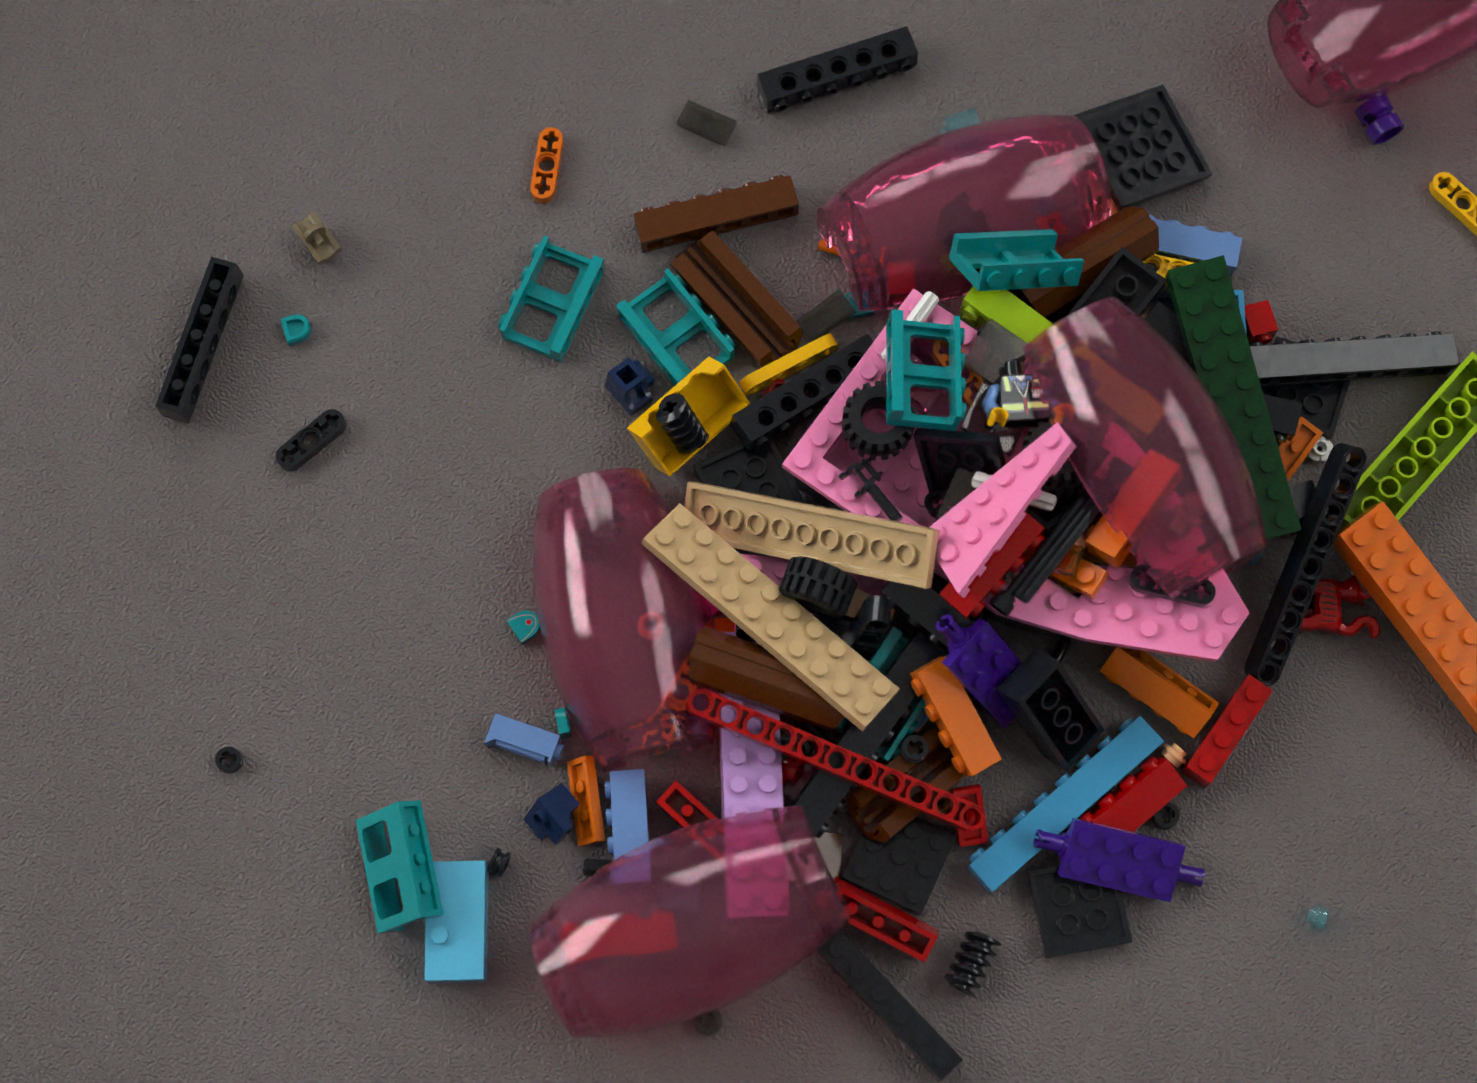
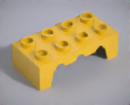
[627,356,750,477]

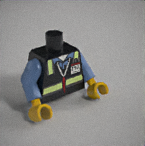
[981,360,1076,429]

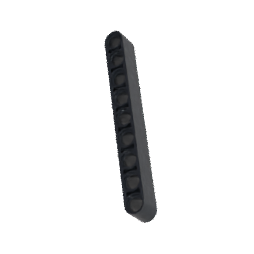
[1244,443,1367,686]

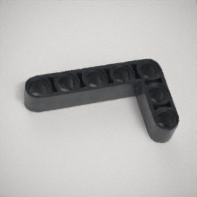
[735,595,891,660]

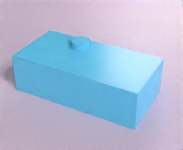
[425,861,489,983]

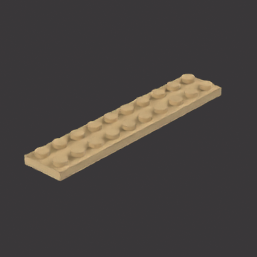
[685,481,939,589]
[641,503,900,732]

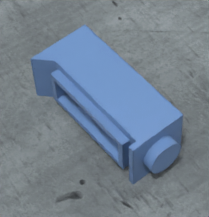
[484,713,565,767]

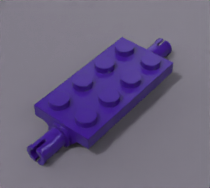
[936,615,1022,729]
[1033,818,1205,902]

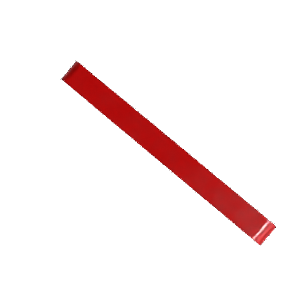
[685,689,986,831]

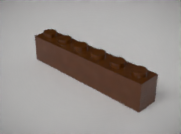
[634,175,799,253]

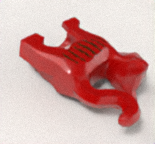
[1293,575,1381,639]

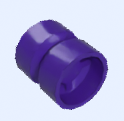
[1355,94,1404,145]

